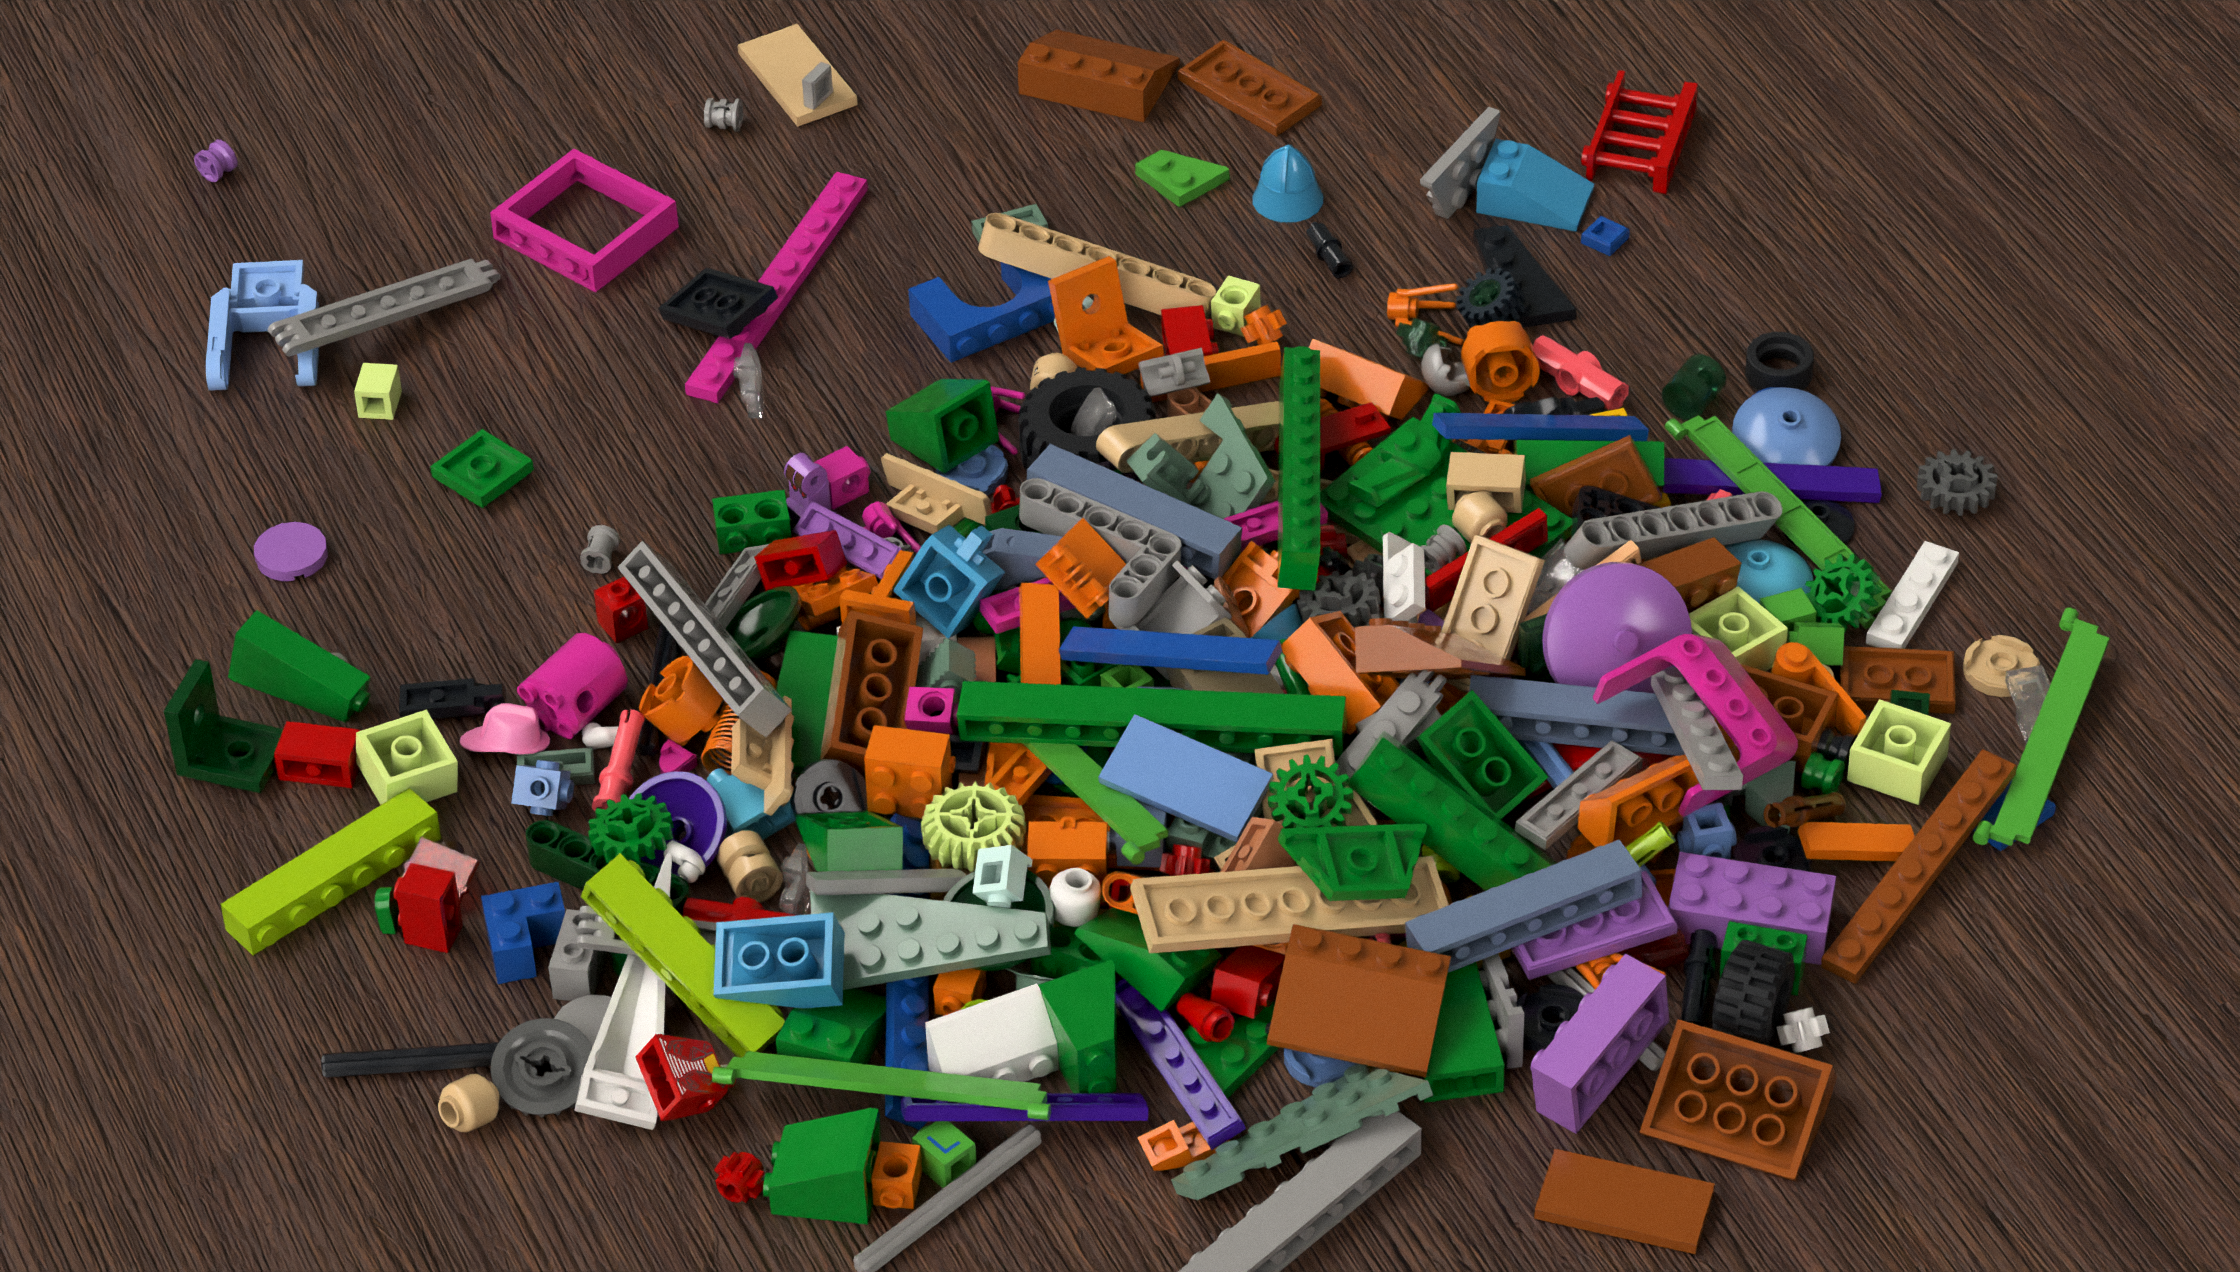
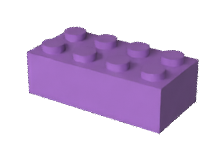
[1665,852,1836,965]
[1530,954,1669,1134]

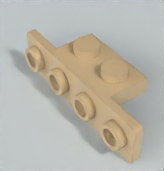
[881,453,992,534]
[731,696,794,816]

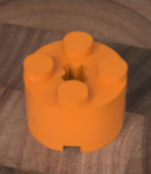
[1461,321,1540,403]
[639,656,724,746]

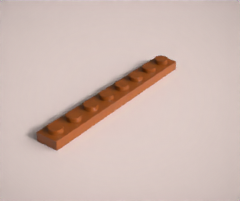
[1821,749,2016,984]

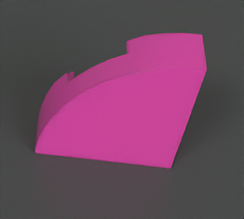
[659,739,698,774]

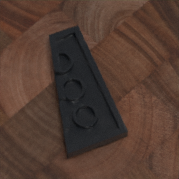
[1473,225,1576,328]

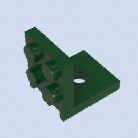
[164,659,283,793]

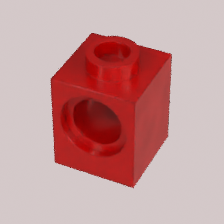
[594,577,648,644]

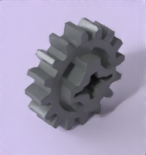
[1917,449,1998,516]
[1297,570,1381,628]

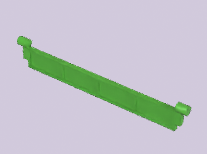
[1665,415,1892,629]
[1973,608,2110,846]
[1023,743,1168,865]
[712,1051,1051,1120]

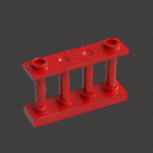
[1581,70,1698,194]

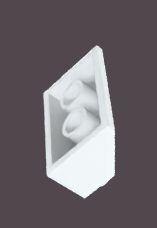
[925,984,1059,1082]

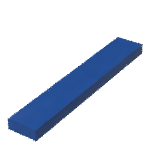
[1432,413,1649,441]
[1059,626,1282,675]

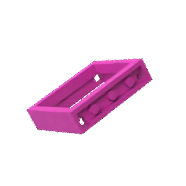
[490,149,679,292]

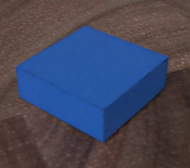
[1581,216,1630,256]

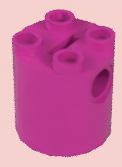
[517,633,628,739]

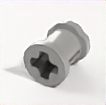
[580,525,620,574]

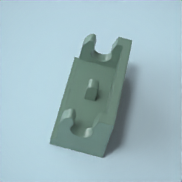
[1126,433,1205,504]

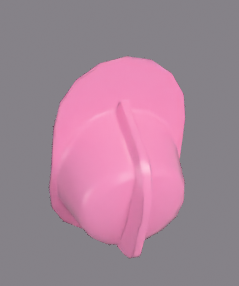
[460,703,550,755]

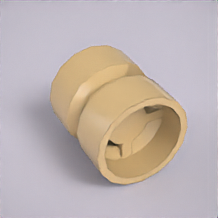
[716,830,783,902]

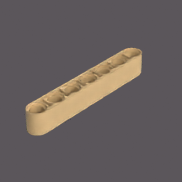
[978,213,1216,319]
[1096,401,1279,473]

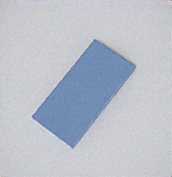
[1098,714,1274,843]

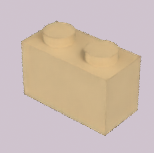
[1446,452,1526,513]

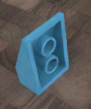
[1476,139,1594,232]
[713,912,845,1009]

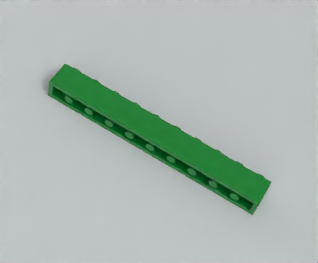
[1277,346,1320,591]
[957,681,1347,757]

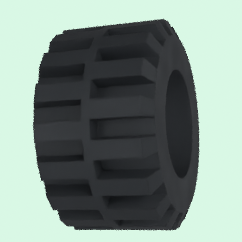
[1712,940,1795,1046]

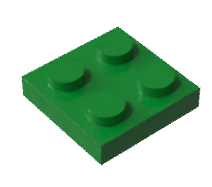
[430,429,534,508]

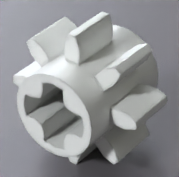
[1776,1007,1830,1053]

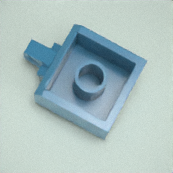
[893,525,1005,639]

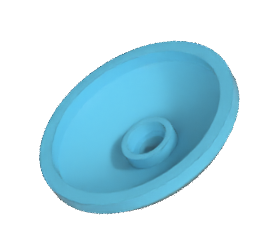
[1724,539,1813,604]

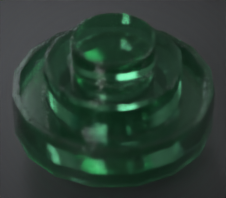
[1396,318,1448,358]

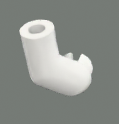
[582,722,618,750]

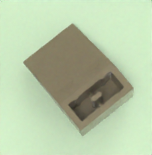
[1166,617,1285,694]

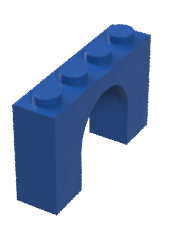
[908,262,1055,363]

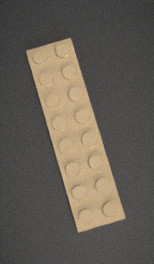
[1130,856,1449,954]

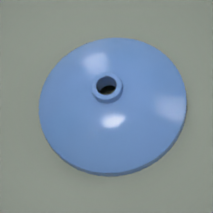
[1732,387,1841,466]

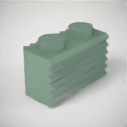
[915,639,977,700]

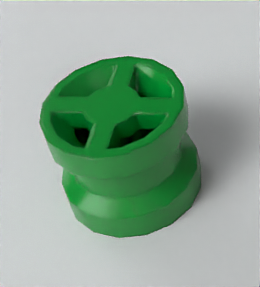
[1801,751,1845,795]

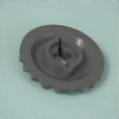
[491,1018,592,1118]

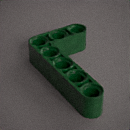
[526,820,690,976]

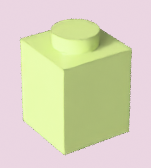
[354,363,402,420]

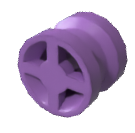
[194,139,238,182]

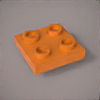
[792,566,878,631]

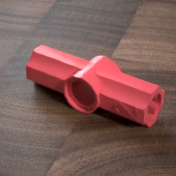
[1533,335,1629,410]

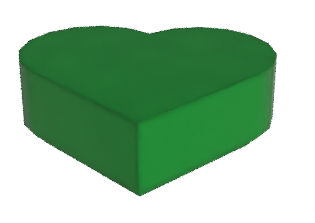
[374,887,399,934]

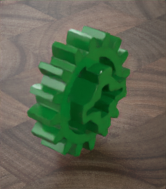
[1805,554,1882,633]
[1268,755,1354,828]
[588,793,674,865]

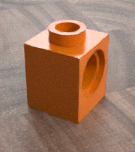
[933,968,987,1016]
[871,1141,923,1209]

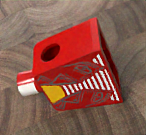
[635,1034,736,1121]

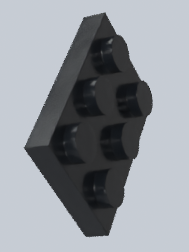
[658,268,778,339]

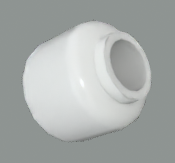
[1050,868,1101,927]

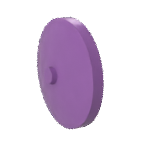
[1543,562,1692,693]

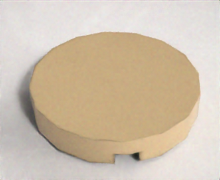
[1963,635,2040,697]

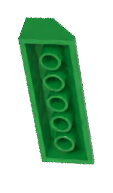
[1348,731,1557,891]

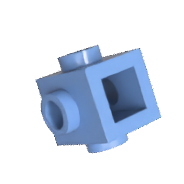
[511,760,574,816]
[1677,803,1737,859]

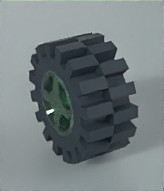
[1456,268,1526,328]

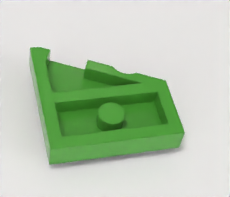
[1135,149,1230,207]

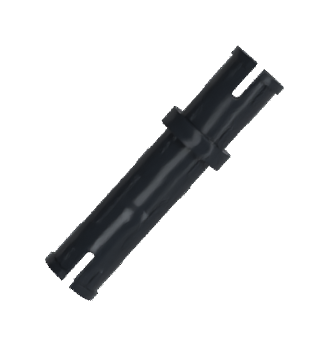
[1680,929,1716,1027]

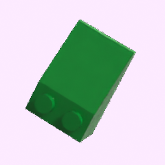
[1416,690,1548,819]
[795,811,903,872]
[1074,907,1222,1012]
[776,988,886,1064]

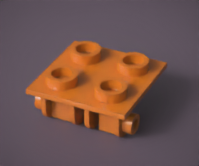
[1035,518,1126,619]

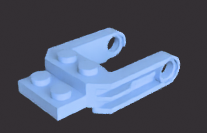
[206,260,319,391]

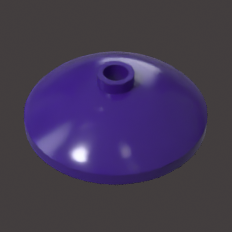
[628,771,727,877]

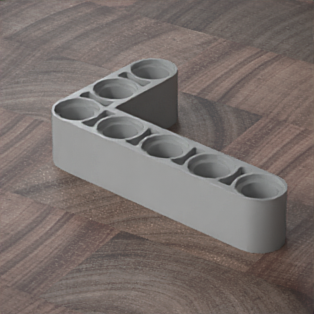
[1019,478,1181,626]

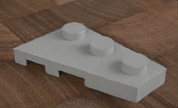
[1479,953,1524,1069]

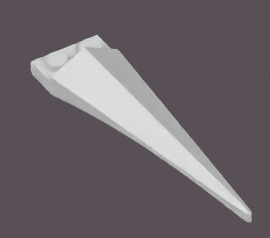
[574,852,672,1130]

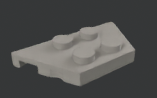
[1420,107,1500,219]

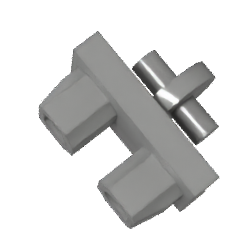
[1138,348,1210,397]

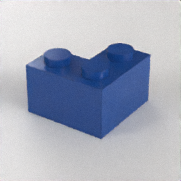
[481,881,565,984]

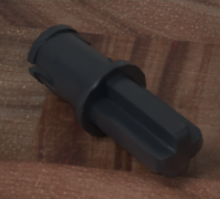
[1306,222,1353,278]

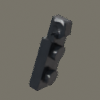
[399,678,505,719]

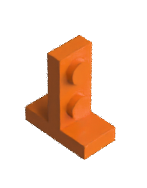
[839,550,917,626]

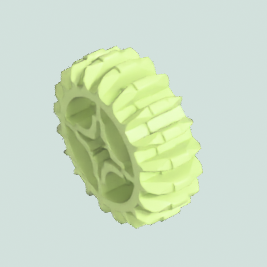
[921,780,1027,873]

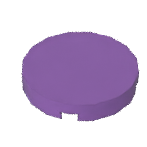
[254,522,328,581]

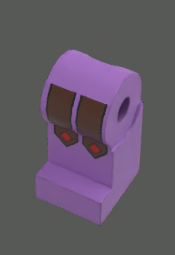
[784,453,831,523]

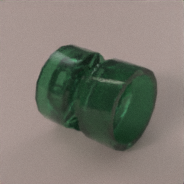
[1662,354,1726,420]

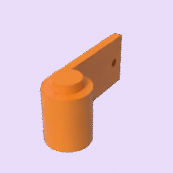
[1771,642,1867,736]

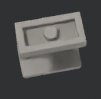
[1112,560,1232,680]

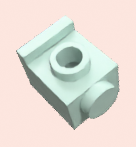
[973,845,1033,908]

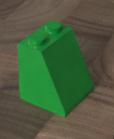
[885,379,1000,473]
[1038,959,1117,1093]
[763,1108,881,1225]

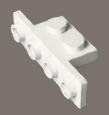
[1383,532,1425,623]

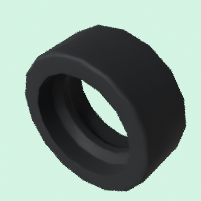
[1745,332,1814,391]

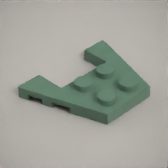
[1189,393,1276,519]

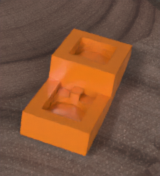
[1137,1120,1230,1171]

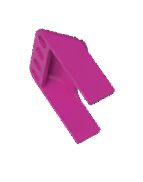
[1593,634,1798,817]

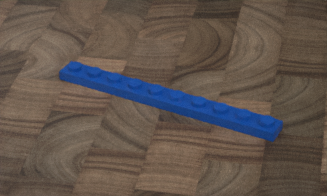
[885,813,929,1130]

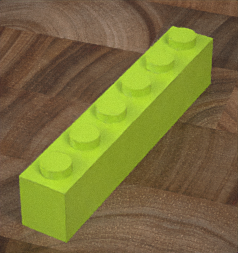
[220,788,441,955]
[580,853,785,1058]

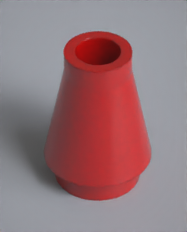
[1177,993,1234,1042]

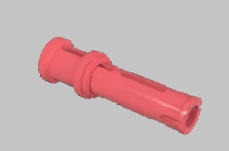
[592,709,645,812]

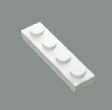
[1866,541,1959,649]

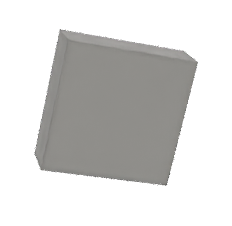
[802,62,833,110]

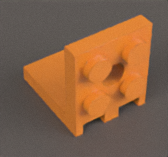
[1048,256,1165,374]
[1221,541,1302,638]

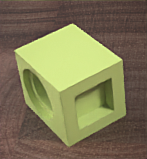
[1211,276,1261,337]

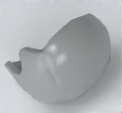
[1421,343,1470,397]

